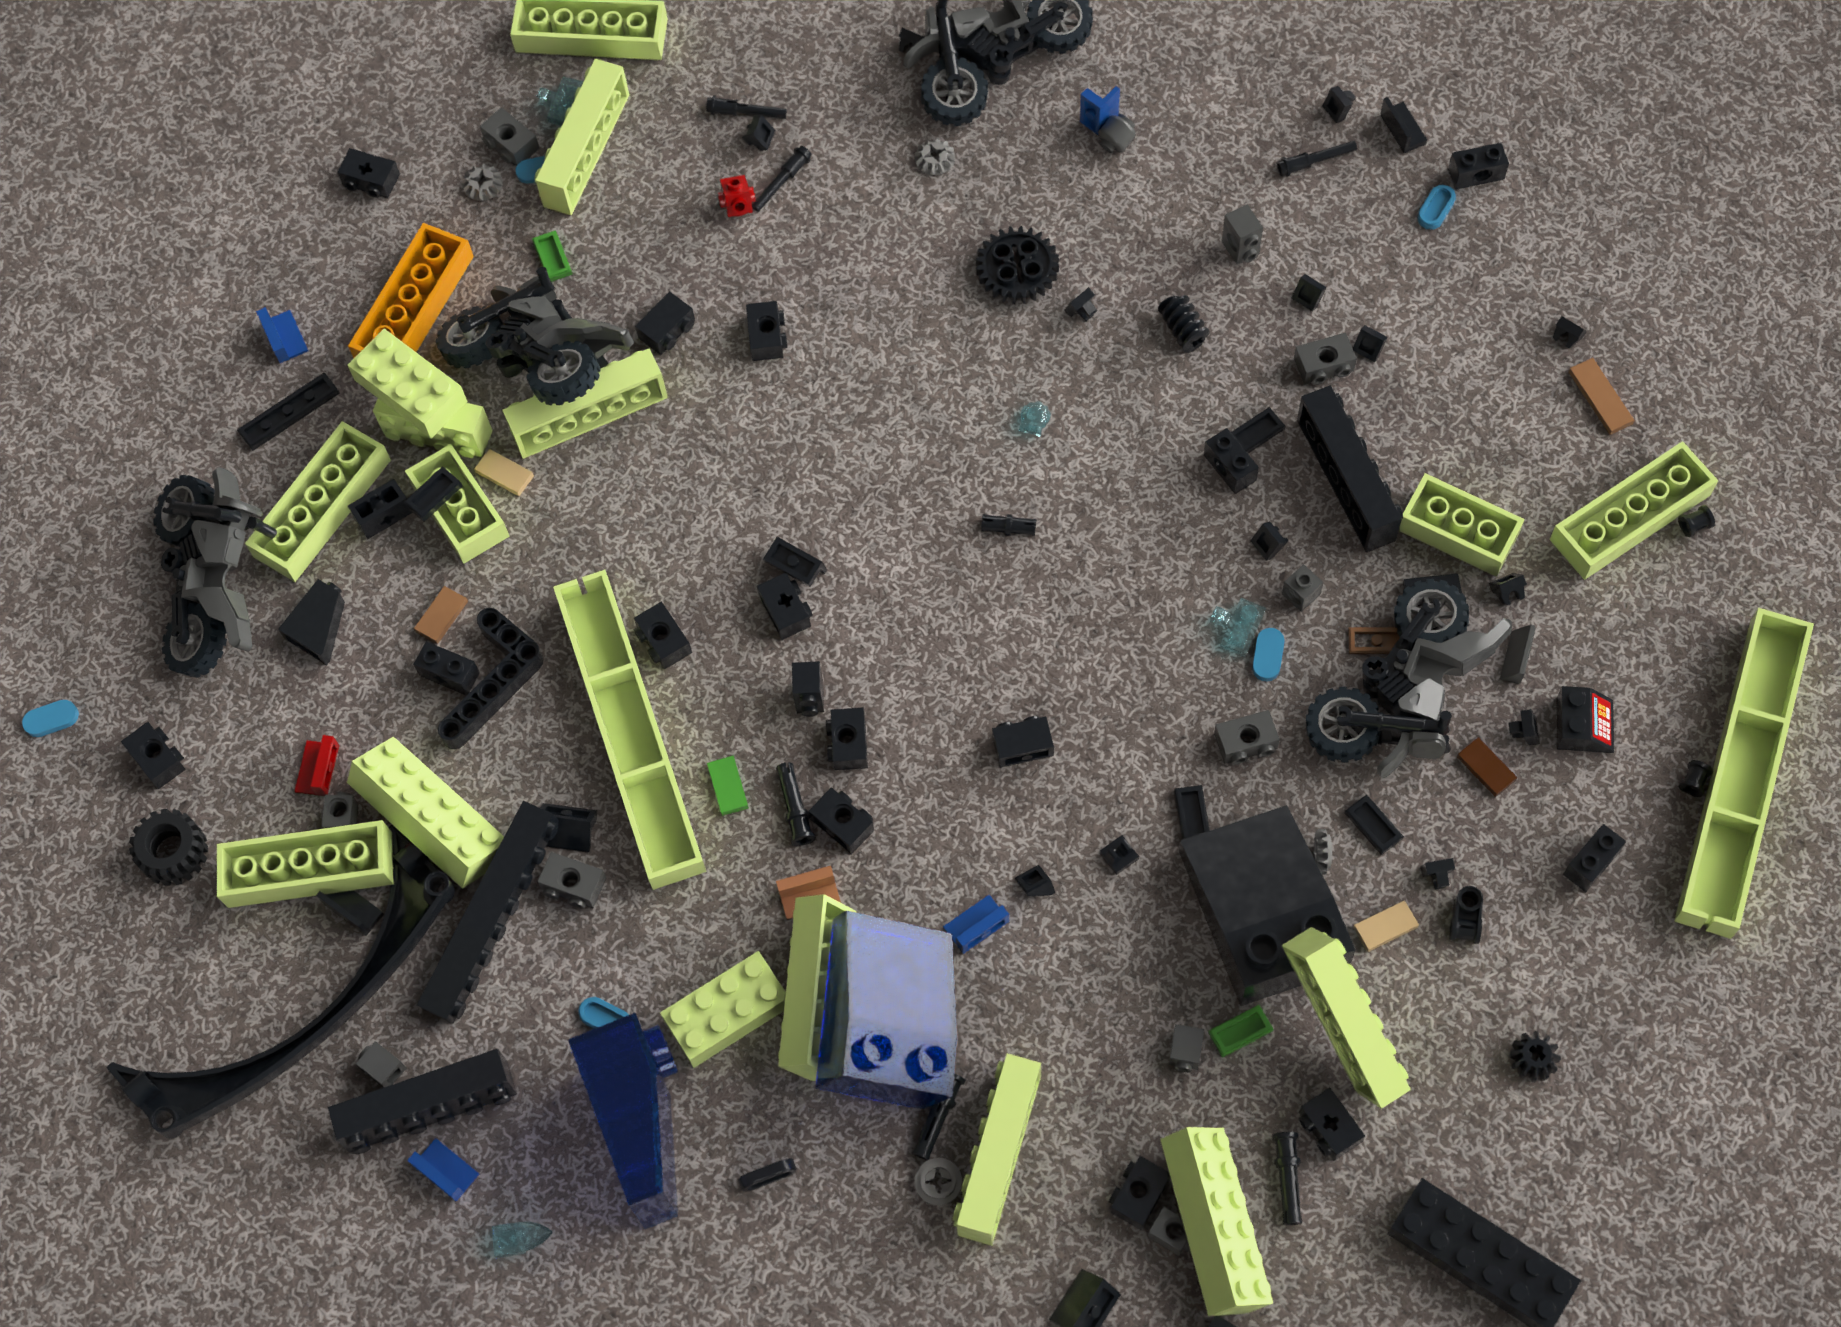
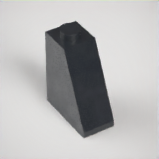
[278,579,345,666]

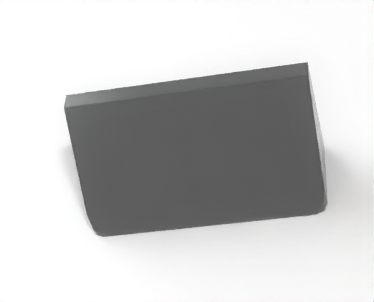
[1500,625,1536,684]

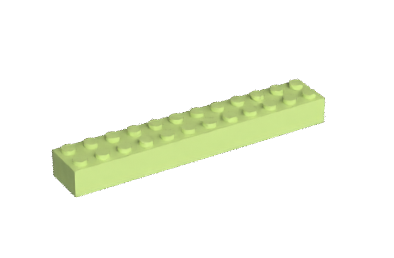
[553,570,707,890]
[1674,608,1814,939]

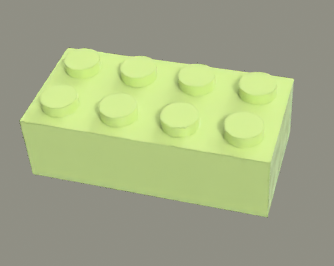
[348,328,467,438]
[373,399,493,458]
[405,444,510,564]
[1399,473,1525,577]
[660,951,786,1068]

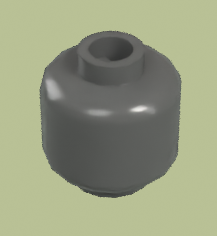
[1098,114,1136,153]

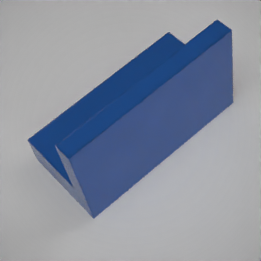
[1080,86,1120,135]
[256,307,308,363]
[943,895,1009,954]
[407,1138,479,1202]

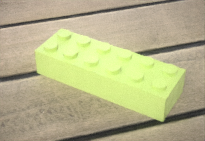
[510,0,668,60]
[535,59,629,215]
[503,348,668,459]
[245,421,391,582]
[1550,441,1718,580]
[347,737,504,889]
[217,820,394,908]
[778,894,856,1081]
[1282,927,1411,1109]
[953,1053,1041,1246]
[1160,1127,1273,1316]

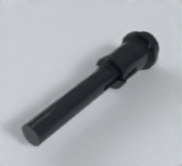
[706,95,787,119]
[1277,140,1357,177]
[752,145,812,212]

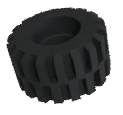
[129,809,208,886]

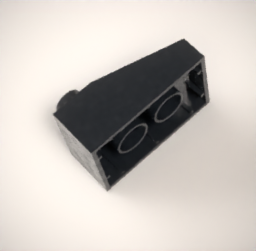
[1179,805,1356,1007]

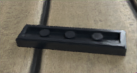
[237,372,340,451]

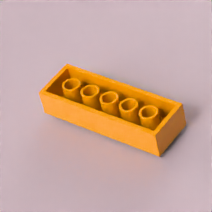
[348,223,474,358]

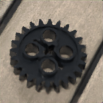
[976,226,1059,304]

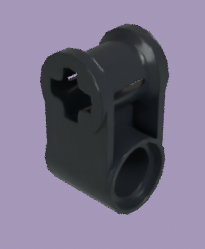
[1449,886,1483,944]

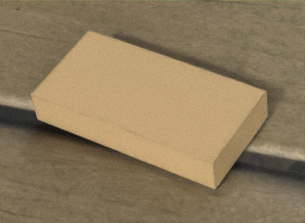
[475,449,534,496]
[1353,900,1419,952]

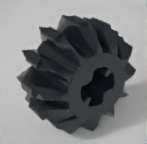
[1509,1031,1561,1082]

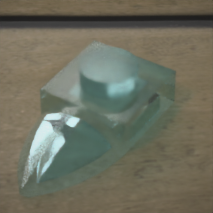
[492,1222,553,1258]

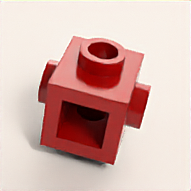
[718,175,756,217]

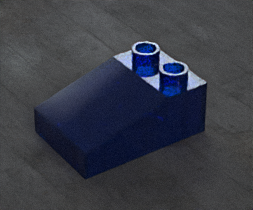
[815,910,957,1109]
[568,1012,679,1230]

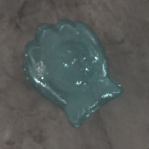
[1019,401,1051,436]

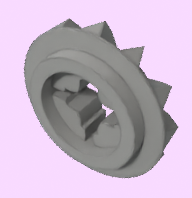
[915,138,955,175]
[462,164,503,201]
[1313,829,1332,874]
[915,1158,962,1206]

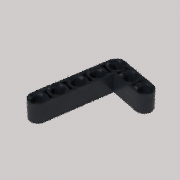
[438,607,544,749]

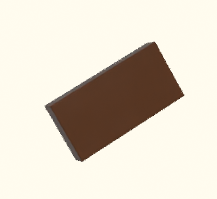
[1457,737,1518,797]

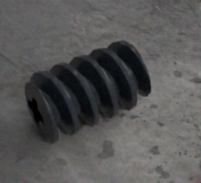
[1158,295,1210,353]

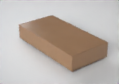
[414,586,468,644]

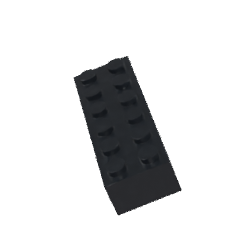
[1297,385,1403,553]
[328,1048,517,1154]
[1387,1178,1582,1327]

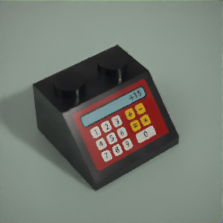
[1556,686,1614,753]

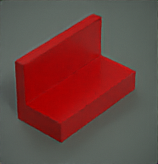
[294,735,340,796]

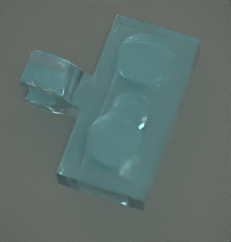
[537,76,584,126]
[1210,598,1266,657]

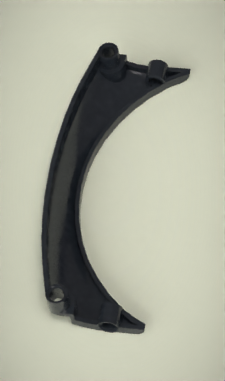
[106,824,455,1139]

